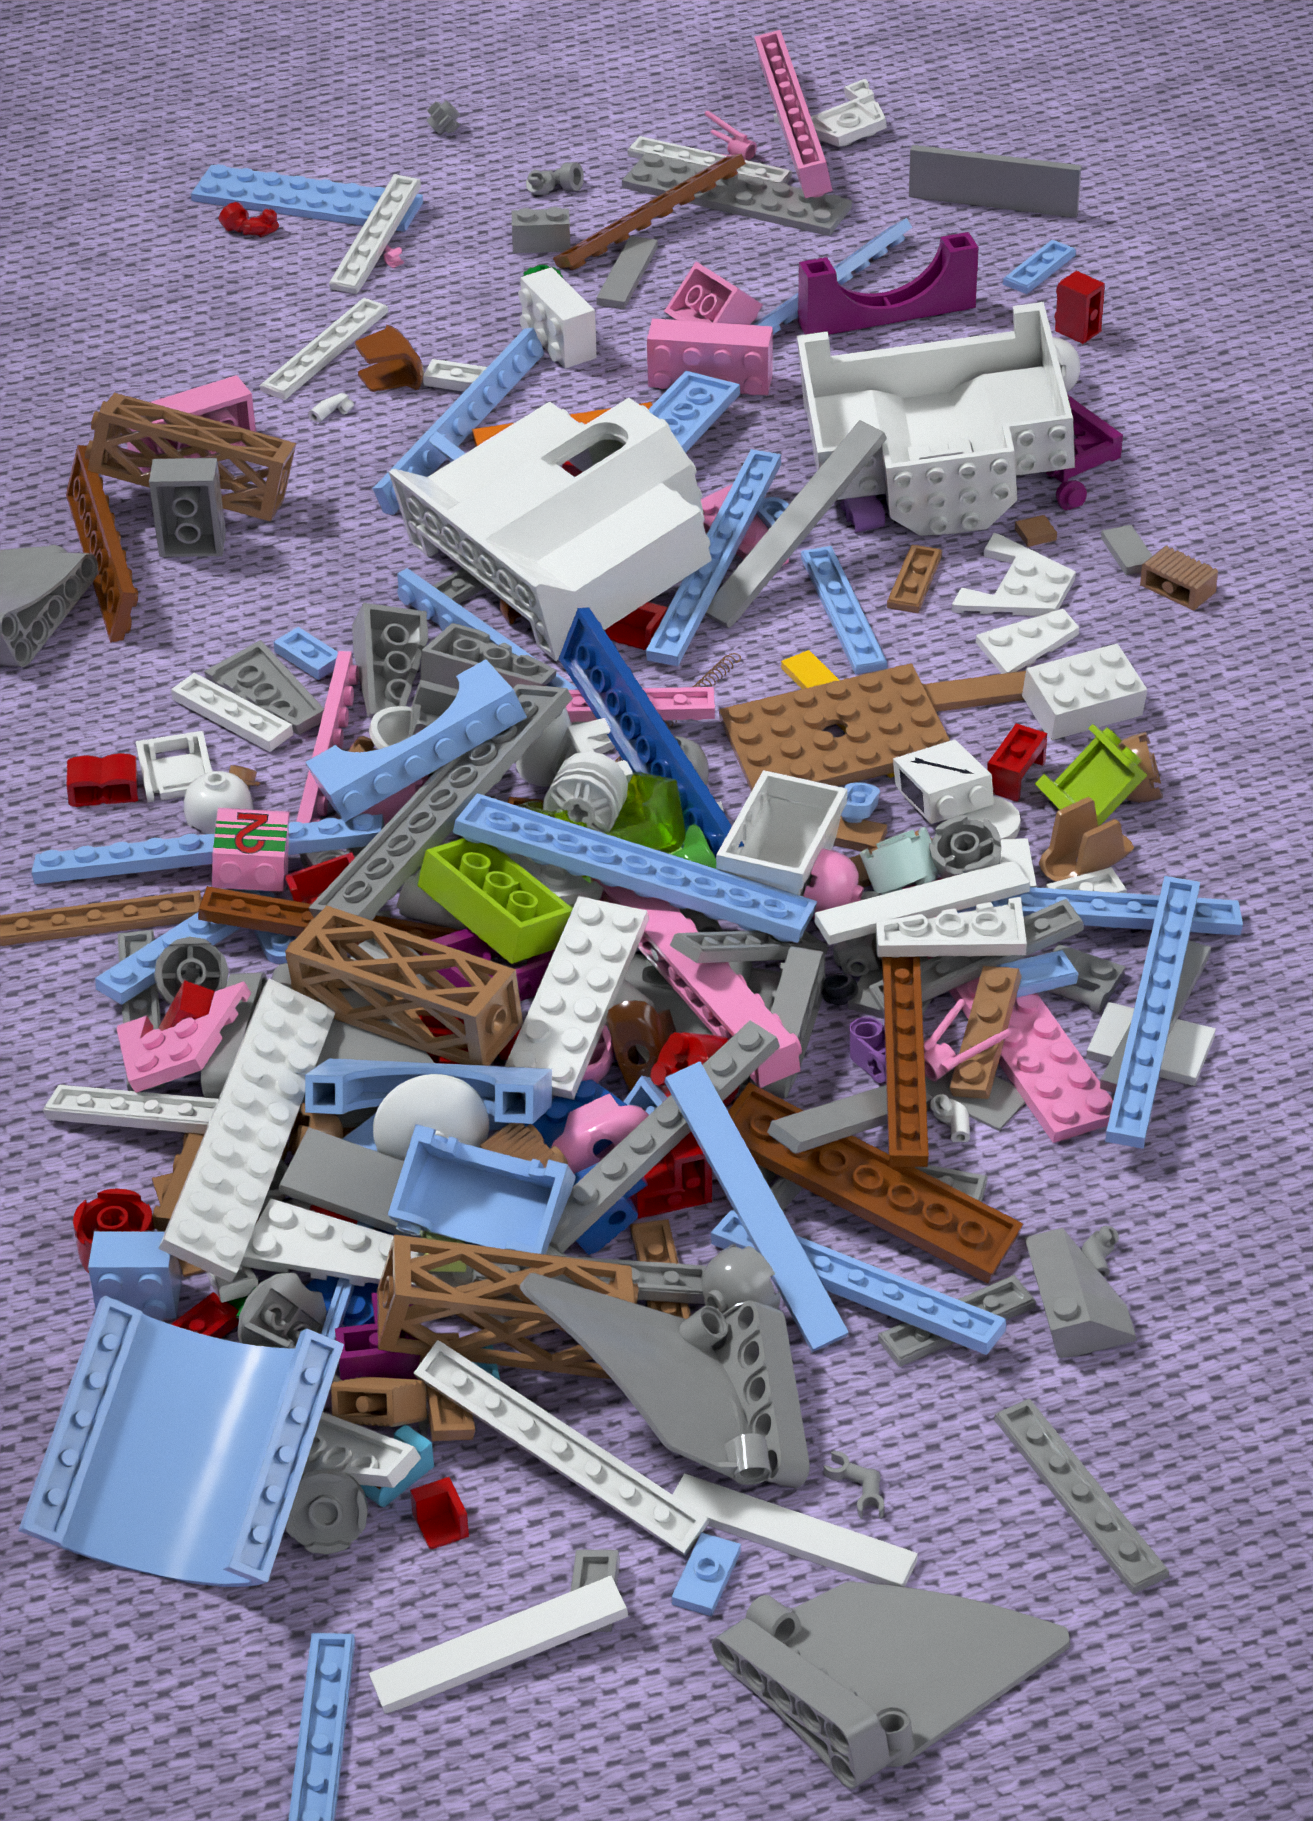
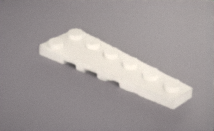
[240,1198,472,1288]

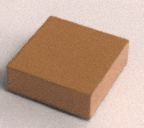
[1015,515,1057,547]

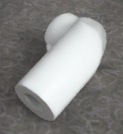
[308,393,354,423]
[930,1094,970,1142]

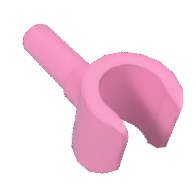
[384,245,404,268]

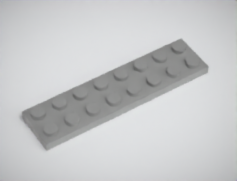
[622,153,852,236]

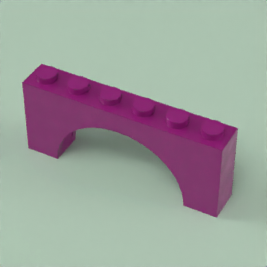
[798,232,979,335]

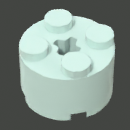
[859,827,938,895]

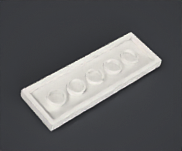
[505,896,649,1100]

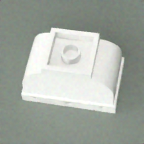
[716,770,847,896]

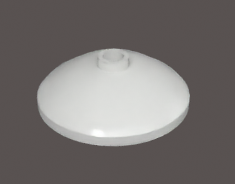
[373,1074,489,1161]

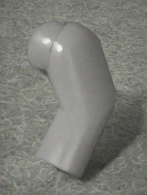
[1082,1226,1119,1277]

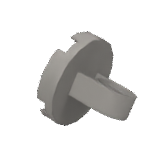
[286,1468,368,1554]

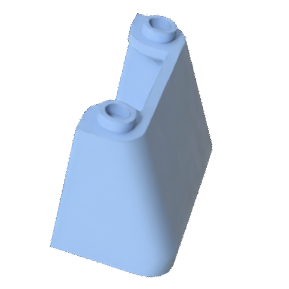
[388,1124,576,1254]

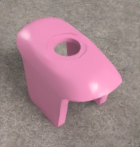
[552,1094,649,1174]

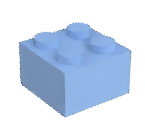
[88,1232,182,1321]

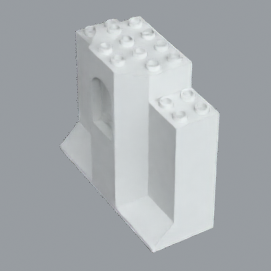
[797,302,1075,536]
[389,398,712,661]

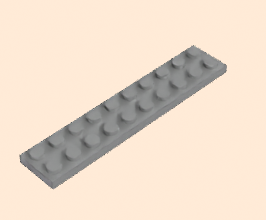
[309,684,573,921]

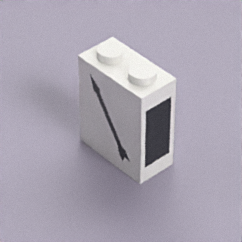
[893,739,994,824]

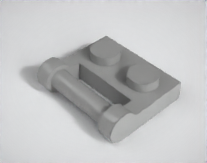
[1040,944,1125,1013]

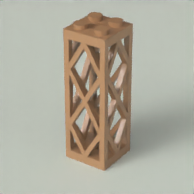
[85,392,296,522]
[285,905,523,1066]
[377,1234,639,1379]

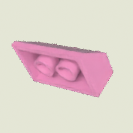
[664,261,763,325]

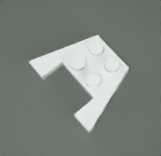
[773,79,887,147]
[952,533,1076,616]

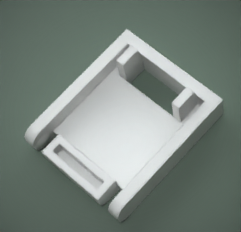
[136,731,212,803]

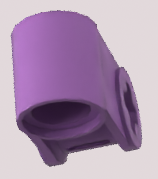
[840,495,885,533]
[849,1017,886,1083]

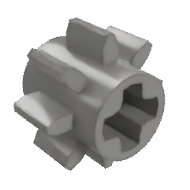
[427,100,460,135]

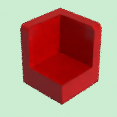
[410,1477,469,1549]

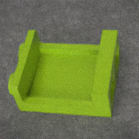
[1035,724,1147,826]

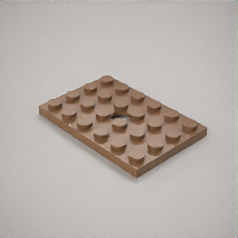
[719,663,950,792]

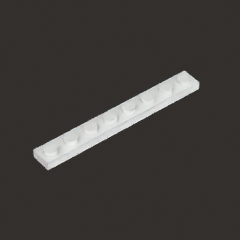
[414,1340,709,1556]

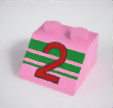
[212,808,290,892]

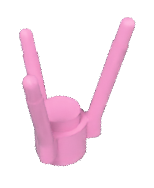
[705,111,757,161]
[924,999,1012,1081]

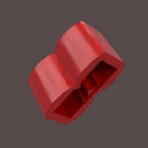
[66,753,138,807]

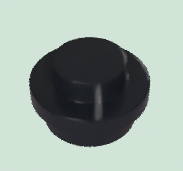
[822,973,859,1006]

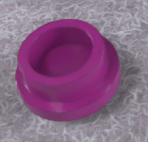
[1056,480,1087,511]

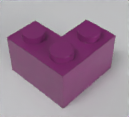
[335,1293,420,1381]

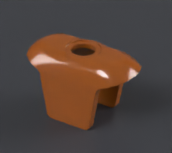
[355,324,424,392]

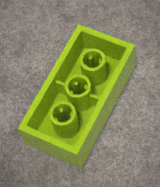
[417,838,573,964]

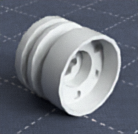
[543,751,628,835]

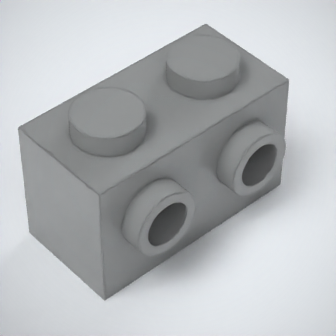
[511,207,570,253]

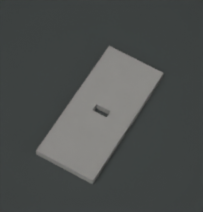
[925,1067,1025,1131]

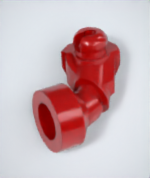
[218,202,279,237]

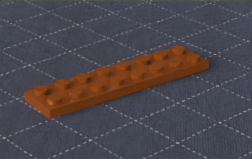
[66,445,138,643]
[728,1082,1023,1284]

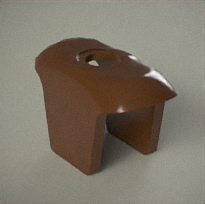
[606,1000,676,1093]

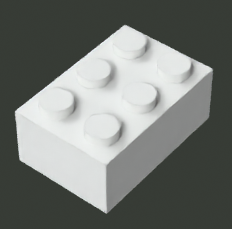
[518,267,597,369]
[1022,643,1147,741]

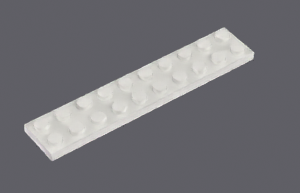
[158,978,335,1283]

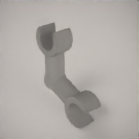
[823,1451,885,1520]

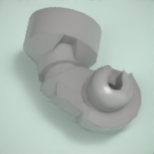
[526,162,584,195]

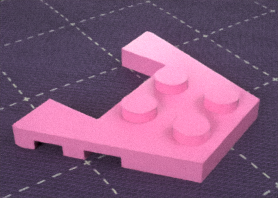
[117,982,251,1093]

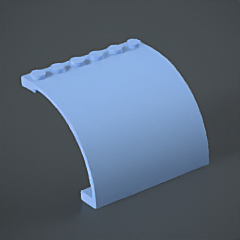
[18,1296,344,1587]

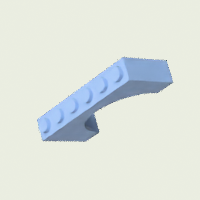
[305,659,527,822]
[305,1058,552,1124]

